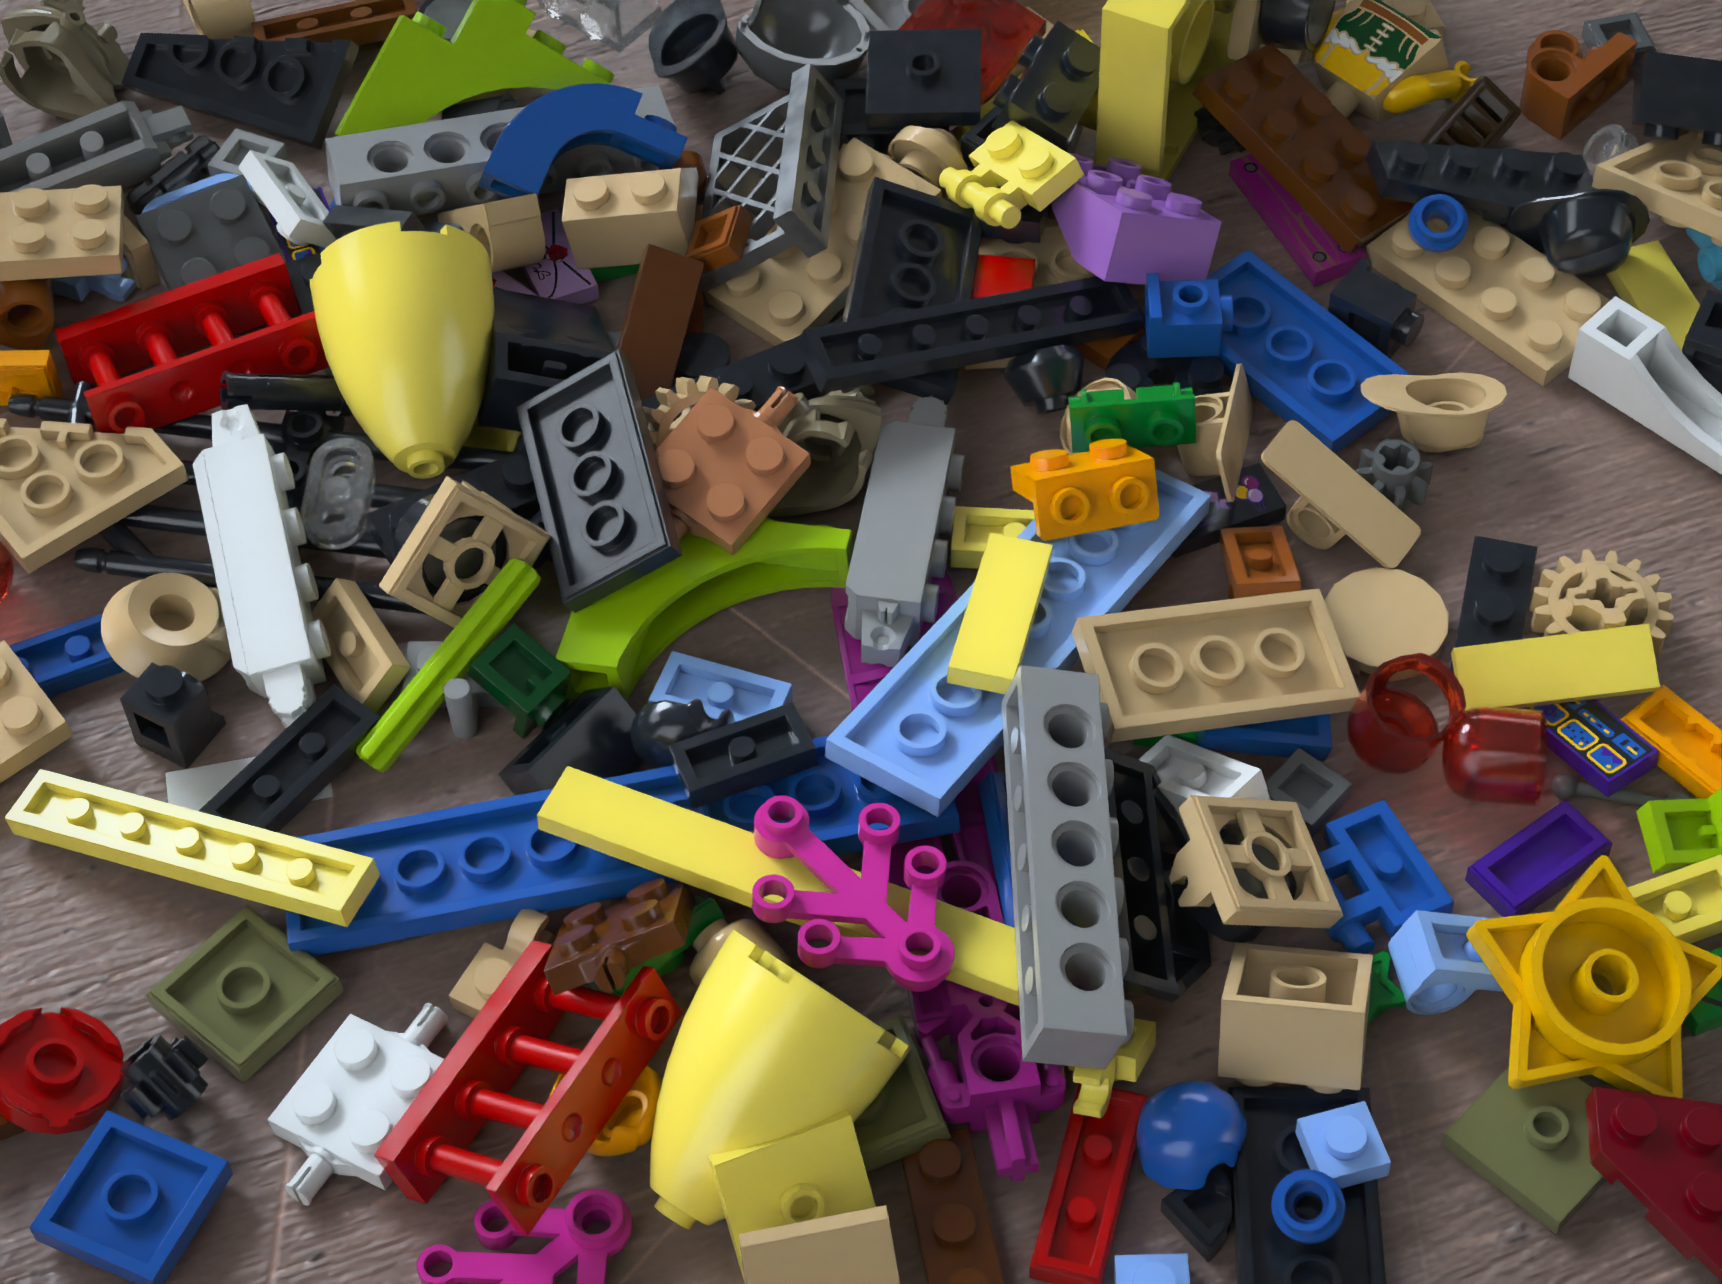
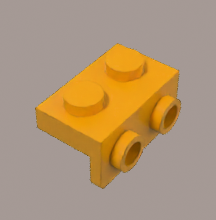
[1010,439,1160,541]

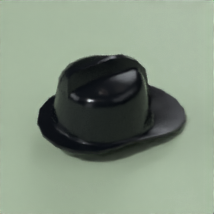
[649,0,739,95]
[1508,189,1650,277]

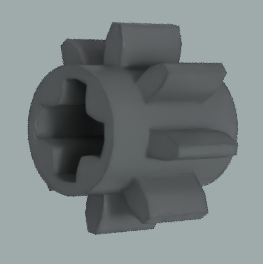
[1356,438,1433,512]

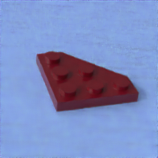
[1585,1087,1722,1282]

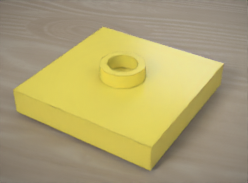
[707,1109,876,1280]

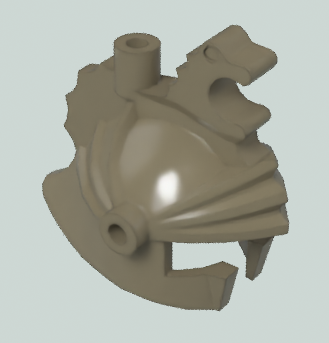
[0,0,129,121]
[768,384,882,516]

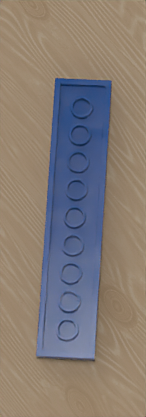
[286,735,961,957]

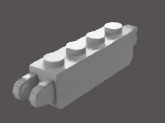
[0,101,194,193]
[845,395,965,667]

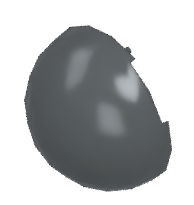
[735,0,874,91]

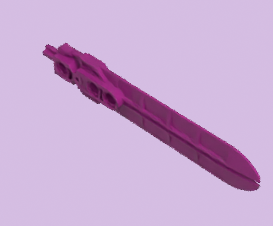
[831,542,1066,1182]

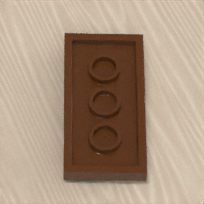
[1192,43,1415,254]

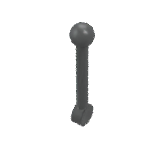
[1551,774,1690,806]

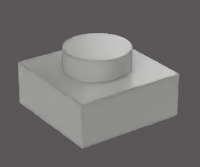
[207,128,288,189]

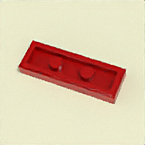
[1029,1083,1148,1284]

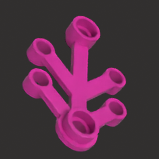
[752,795,955,992]
[416,1188,633,1284]

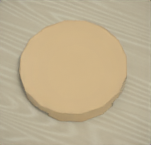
[1324,567,1449,682]

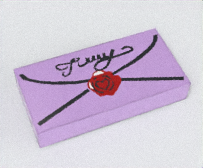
[520,208,600,304]

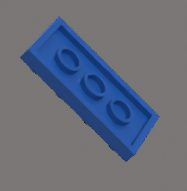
[1206,249,1410,454]

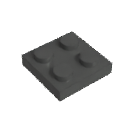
[136,174,287,291]

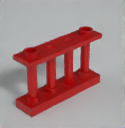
[54,253,330,434]
[374,940,683,1236]

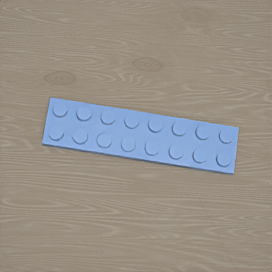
[825,469,1211,817]

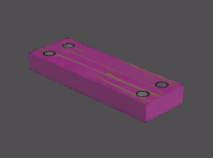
[1229,154,1366,287]

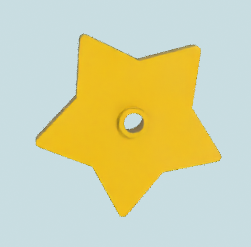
[1466,855,1722,1098]

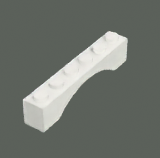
[1568,296,1722,475]

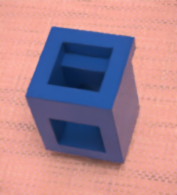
[1144,273,1233,358]

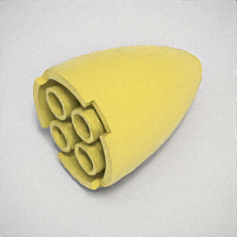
[309,221,495,479]
[650,930,912,1230]

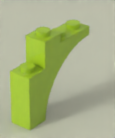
[335,0,615,136]
[556,518,854,703]

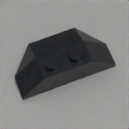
[1064,749,1212,1002]

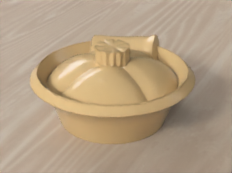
[101,573,232,682]

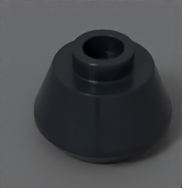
[1004,344,1084,415]

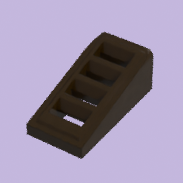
[1418,75,1521,149]

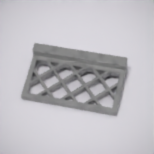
[698,63,844,293]

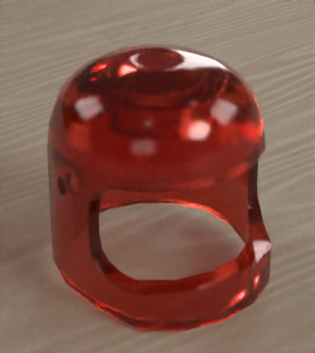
[1346,653,1466,775]
[1442,707,1548,807]

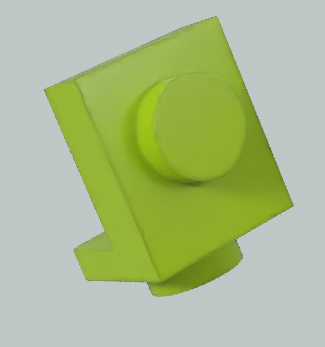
[1636,787,1722,873]

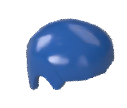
[1136,1081,1247,1190]

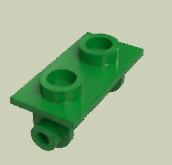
[1068,382,1196,453]

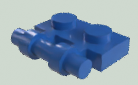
[1318,800,1454,954]

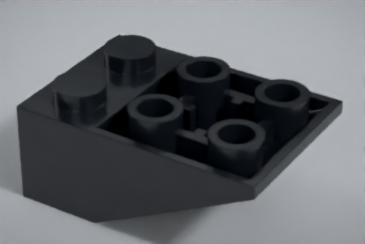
[478,288,613,432]

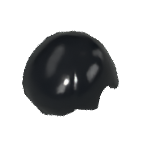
[630,699,735,769]

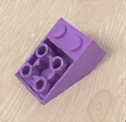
[1050,152,1222,285]

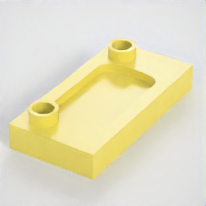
[1078,0,1237,181]

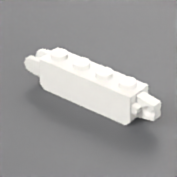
[192,404,331,728]

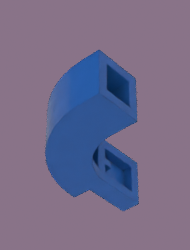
[478,83,688,198]

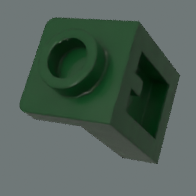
[468,623,571,739]

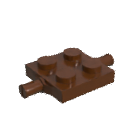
[544,878,696,995]

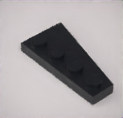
[121,33,360,150]
[1366,140,1597,225]

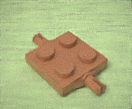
[655,386,811,555]

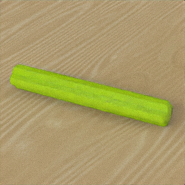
[356,558,541,773]

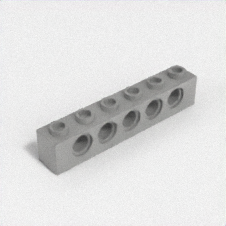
[325,85,677,215]
[1001,665,1134,1069]

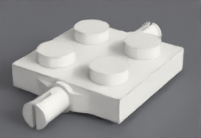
[267,1003,449,1205]

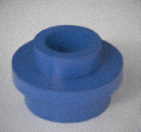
[1408,194,1468,253]
[1271,1169,1346,1244]

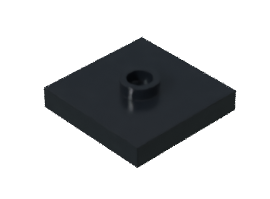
[866,29,982,128]

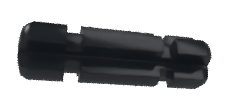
[126,135,220,215]

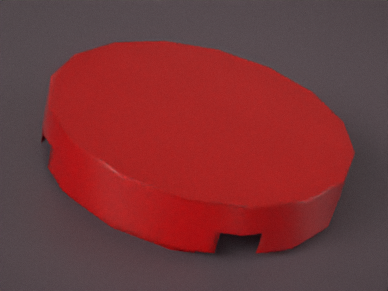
[0,1007,124,1135]

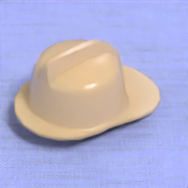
[1360,372,1507,453]

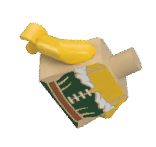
[1312,0,1477,123]

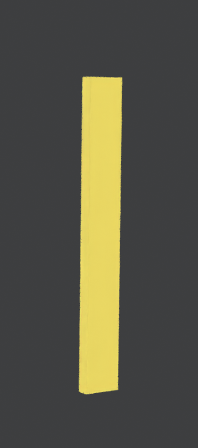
[537,766,1019,1006]

